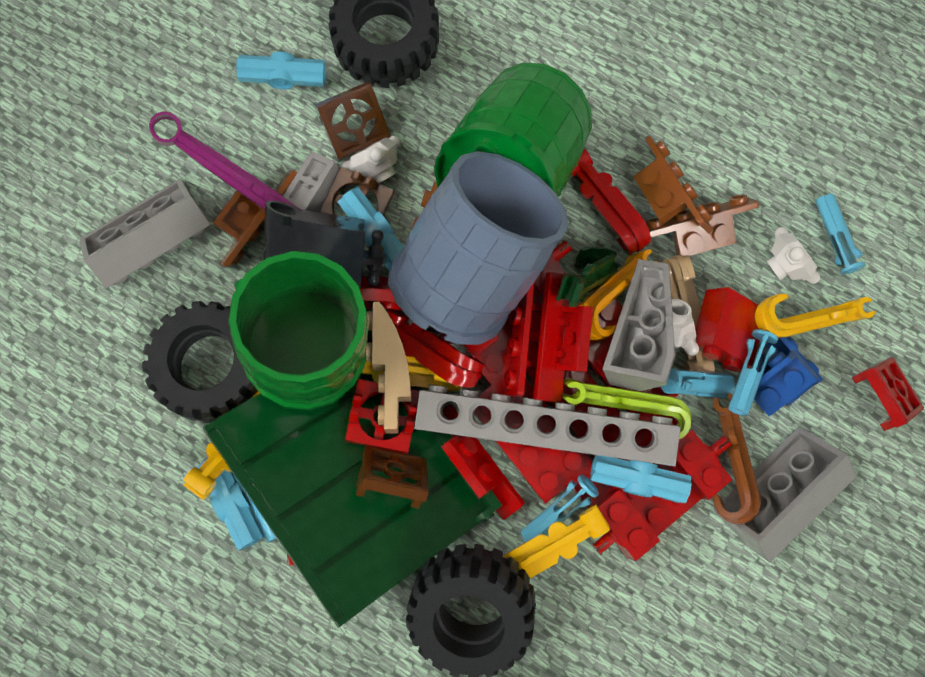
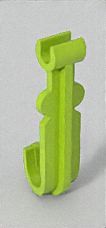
[562,378,691,439]

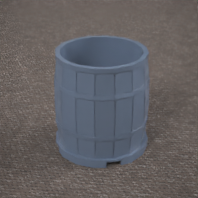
[388,151,568,345]

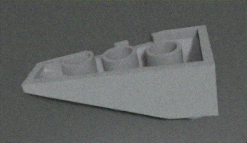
[602,259,675,391]

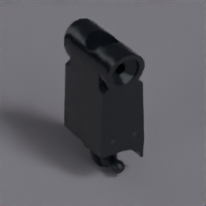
[263,201,386,289]

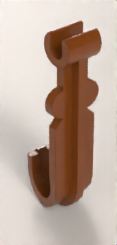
[713,393,761,525]

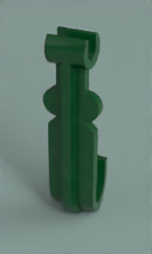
[555,246,619,307]

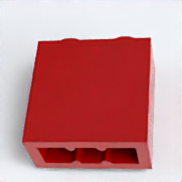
[695,287,760,372]

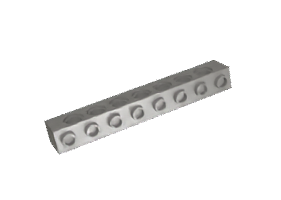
[414,385,680,466]

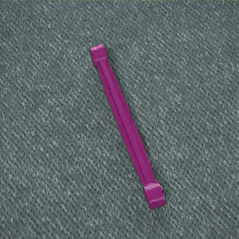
[149,111,302,211]

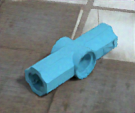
[236,52,326,90]
[338,187,404,271]
[590,455,692,503]
[197,459,265,551]

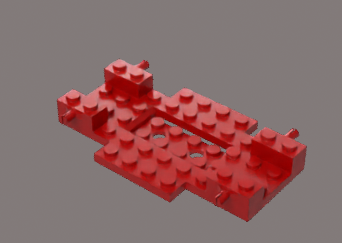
[440,240,733,561]

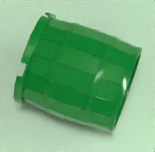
[434,62,592,197]
[229,251,369,411]

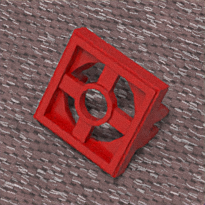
[852,356,924,431]
[345,379,420,454]

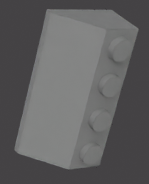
[79,178,210,288]
[714,427,856,563]

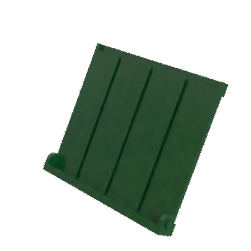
[203,331,502,628]

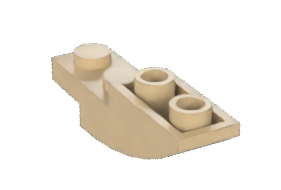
[366,302,411,433]

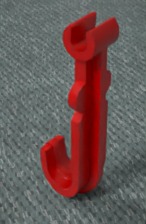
[571,148,651,255]
[388,310,485,388]

